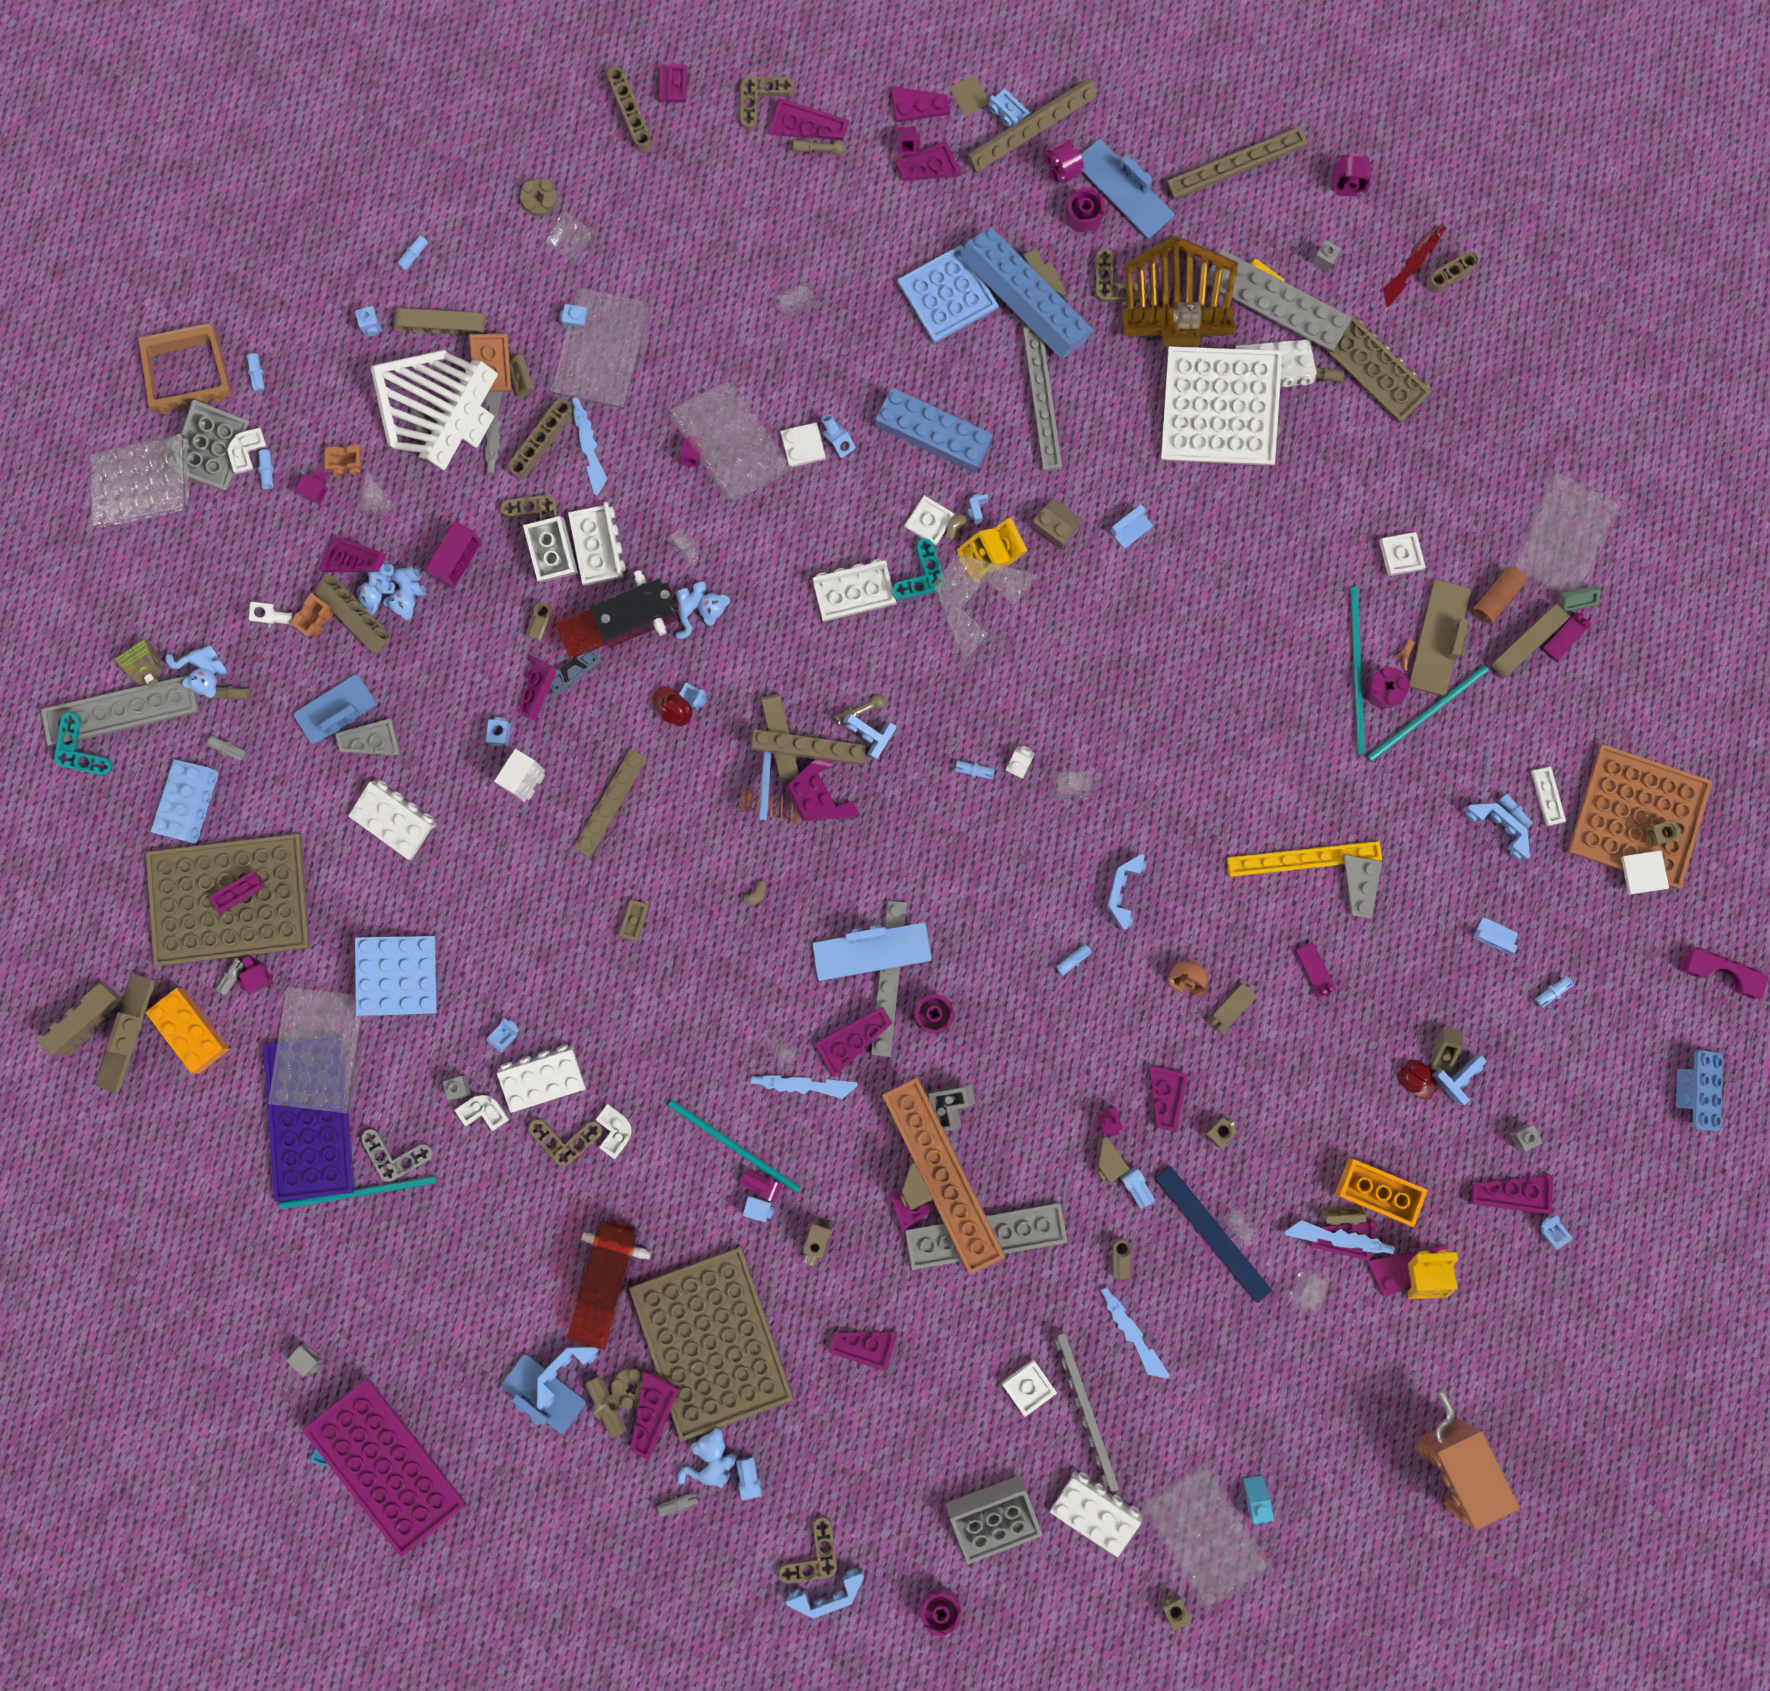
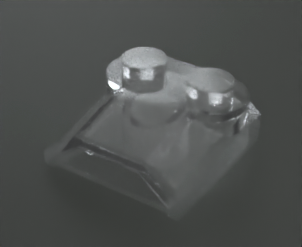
[544,210,595,263]

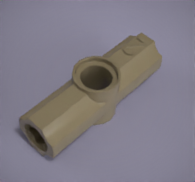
[585,1376,627,1439]

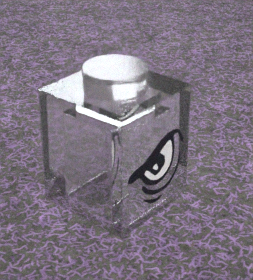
[1173,302,1202,329]

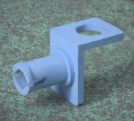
[822,414,855,458]

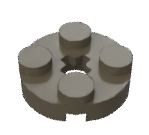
[520,179,558,216]
[612,1368,644,1409]

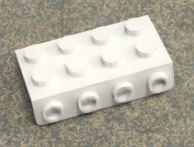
[1235,340,1317,387]
[568,502,626,586]
[813,559,896,622]
[349,780,437,860]
[497,1044,586,1113]
[1050,1471,1142,1558]

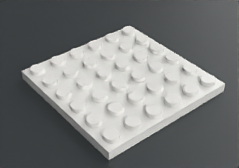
[1161,347,1282,465]

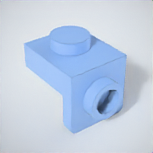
[560,304,588,329]
[355,306,383,336]
[967,493,988,525]
[680,683,707,710]
[487,1018,519,1053]
[1541,1215,1572,1250]

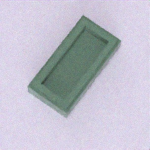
[1560,585,1601,612]

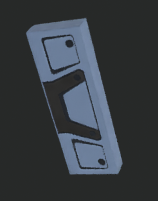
[550,646,602,695]

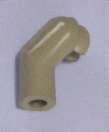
[945,514,967,539]
[743,881,767,906]

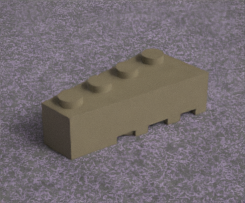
[35,983,123,1056]

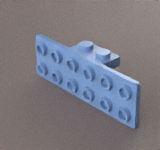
[1081,139,1175,239]

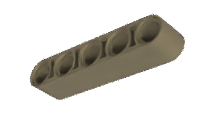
[607,66,652,153]
[394,308,486,336]
[509,399,573,479]
[315,574,390,653]
[1491,603,1570,678]
[761,693,799,787]

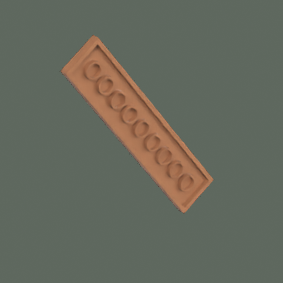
[882,1077,1006,1275]

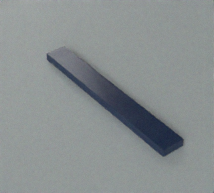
[1155,1166,1273,1303]

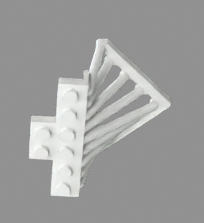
[371,350,498,470]

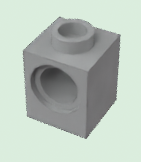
[1312,240,1341,273]
[443,1076,471,1101]
[1510,1125,1543,1152]
[287,1344,322,1377]

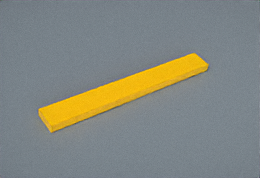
[1227,841,1382,877]

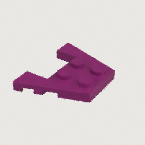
[785,759,860,821]

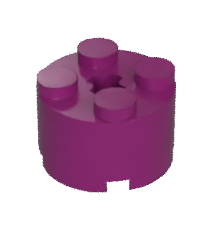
[1043,139,1084,184]
[1333,154,1371,197]
[1066,187,1105,232]
[1366,666,1410,708]
[915,994,954,1034]
[920,1588,962,1636]

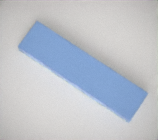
[759,752,771,820]

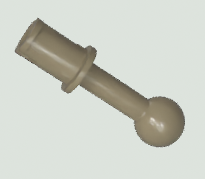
[792,139,845,155]
[833,694,886,727]

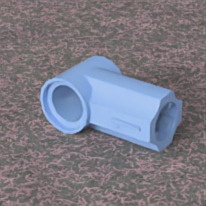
[1120,1166,1155,1209]
[737,1457,762,1501]

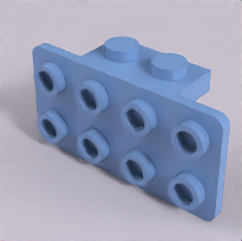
[294,674,376,744]
[1676,1050,1724,1131]
[502,1354,586,1434]

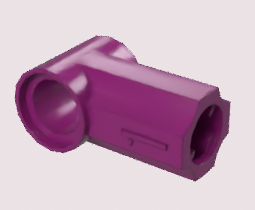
[740,1169,783,1202]

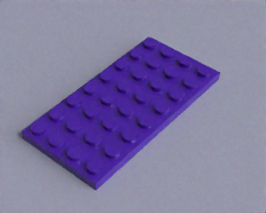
[263,1036,354,1202]

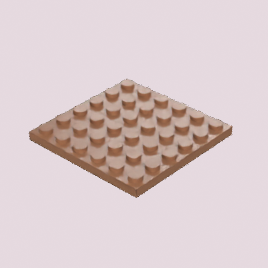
[1567,744,1713,890]

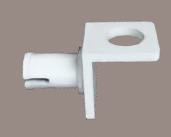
[249,602,292,628]

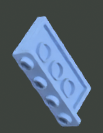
[151,759,218,844]

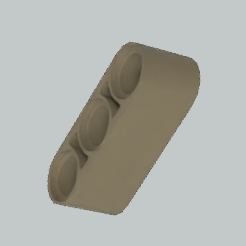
[1427,252,1479,293]

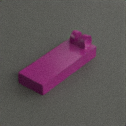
[1542,612,1591,662]
[209,871,265,914]
[1295,942,1336,998]

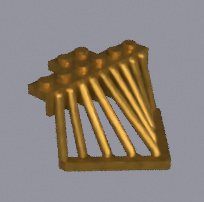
[1122,236,1238,347]

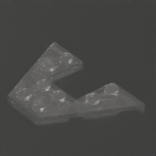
[933,554,1039,662]

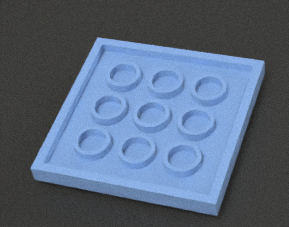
[898,245,998,343]
[355,936,436,1016]

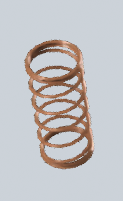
[741,787,800,823]

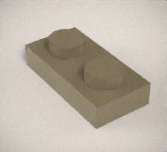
[509,355,534,398]
[619,899,650,942]
[1322,1207,1366,1225]

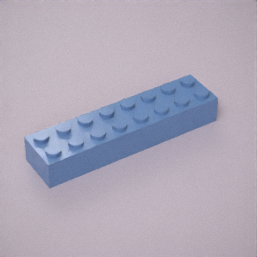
[960,227,1093,359]

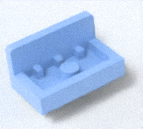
[989,88,1030,127]

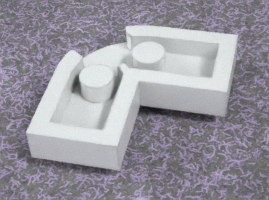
[228,428,267,475]
[455,1095,510,1131]
[596,1104,632,1159]

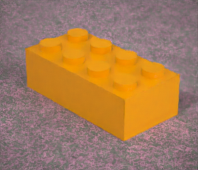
[145,988,230,1074]
[1334,1159,1428,1227]

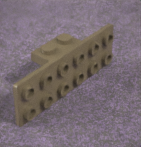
[1409,580,1471,696]
[95,973,155,1094]

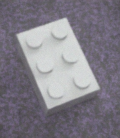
[523,516,578,582]
[494,749,545,802]

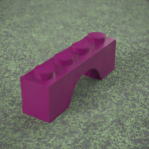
[1681,947,1769,1000]

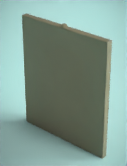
[949,75,989,116]

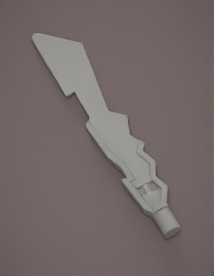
[485,391,503,474]

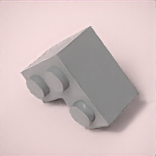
[928,1084,976,1131]

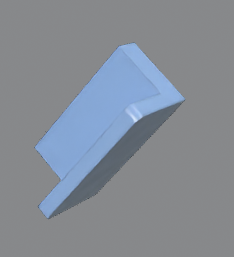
[1110,504,1153,548]
[1473,918,1518,954]

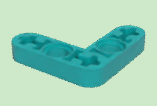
[891,538,945,601]
[55,712,114,775]

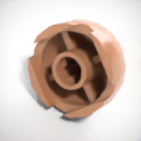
[1168,960,1208,996]

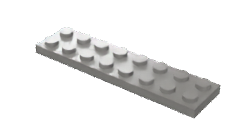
[1207,249,1352,353]
[41,675,200,747]
[905,1203,1068,1270]

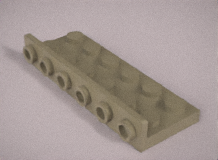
[1322,315,1432,423]

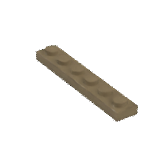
[751,729,866,766]
[574,749,647,858]

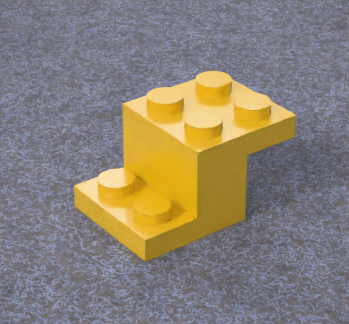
[957,518,1028,582]
[1407,1250,1458,1299]

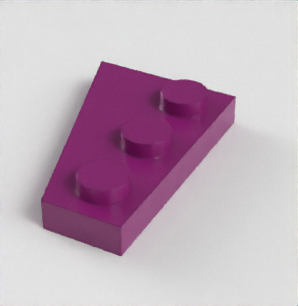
[896,141,961,181]

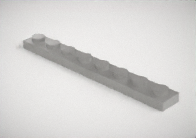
[1023,327,1062,472]
[871,901,907,1057]
[1054,1331,1119,1492]

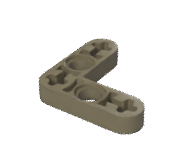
[740,77,794,130]
[1095,248,1150,303]
[501,495,558,521]
[529,1119,603,1166]
[779,1516,837,1583]

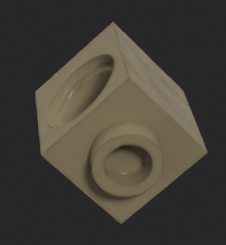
[1645,820,1681,847]
[1204,1117,1238,1148]
[1161,1594,1192,1631]

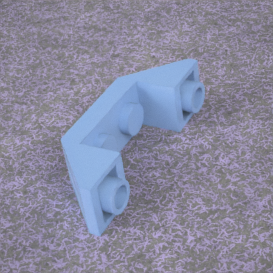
[1463,803,1530,861]
[1107,854,1147,931]
[537,1346,598,1410]
[786,1568,864,1619]

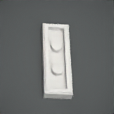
[1531,766,1566,826]

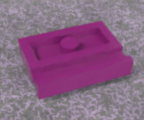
[659,64,688,103]

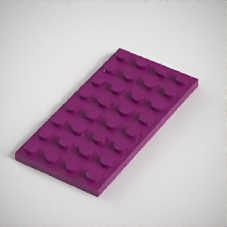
[302,1378,467,1557]

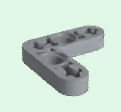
[361,1129,434,1182]

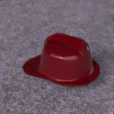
[653,687,692,727]
[1397,1060,1437,1100]

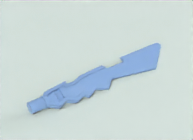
[572,397,607,495]
[751,1076,858,1099]
[1285,1220,1394,1254]
[1100,1286,1170,1378]

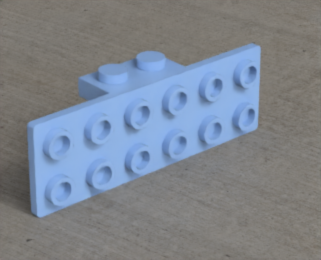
[813,923,932,981]

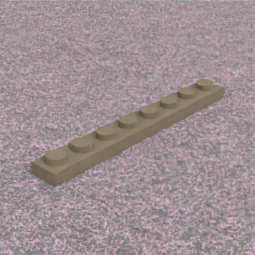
[968,78,1097,172]
[1166,127,1308,200]

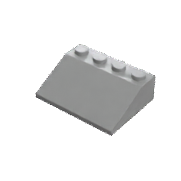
[167,400,249,491]
[945,1475,1043,1564]

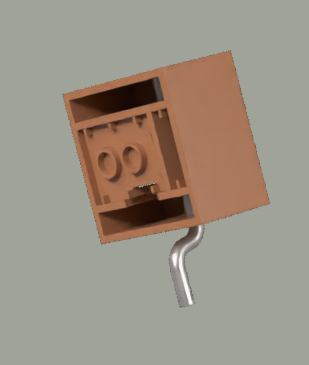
[1416,1390,1520,1530]

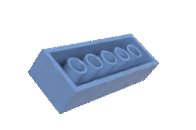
[875,388,993,474]

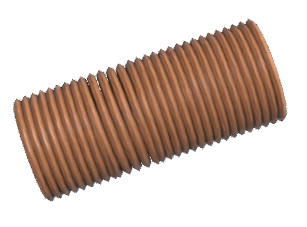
[1473,566,1527,624]

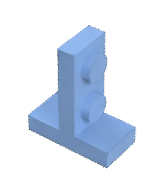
[843,715,897,759]
[1431,1055,1487,1105]

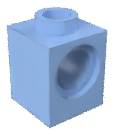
[486,717,511,747]
[743,1196,774,1222]

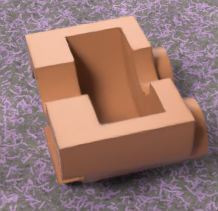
[325,444,362,477]
[290,593,334,636]

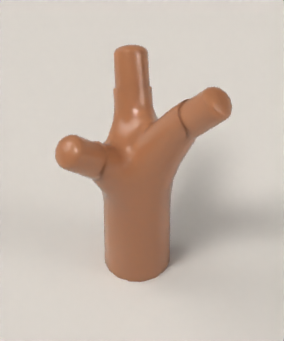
[1393,640,1415,671]

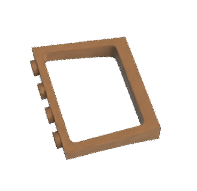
[138,323,233,414]

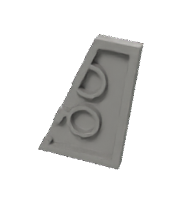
[335,719,401,756]
[1343,855,1382,919]

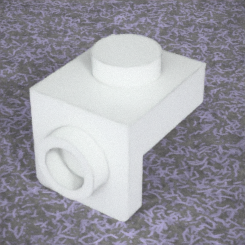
[1006,746,1035,779]

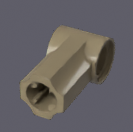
[525,602,553,642]
[1111,1237,1131,1279]

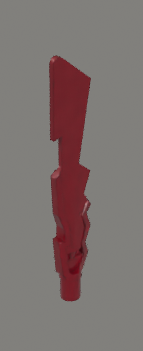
[1383,224,1446,307]

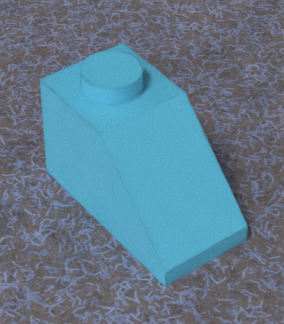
[1243,1475,1274,1524]

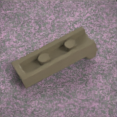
[1207,983,1257,1034]

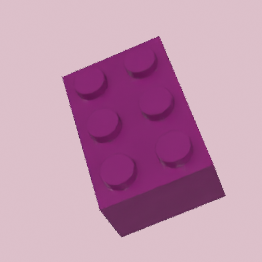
[426,521,482,590]

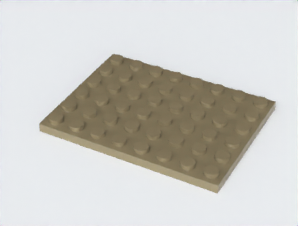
[146,834,310,967]
[629,1247,794,1442]

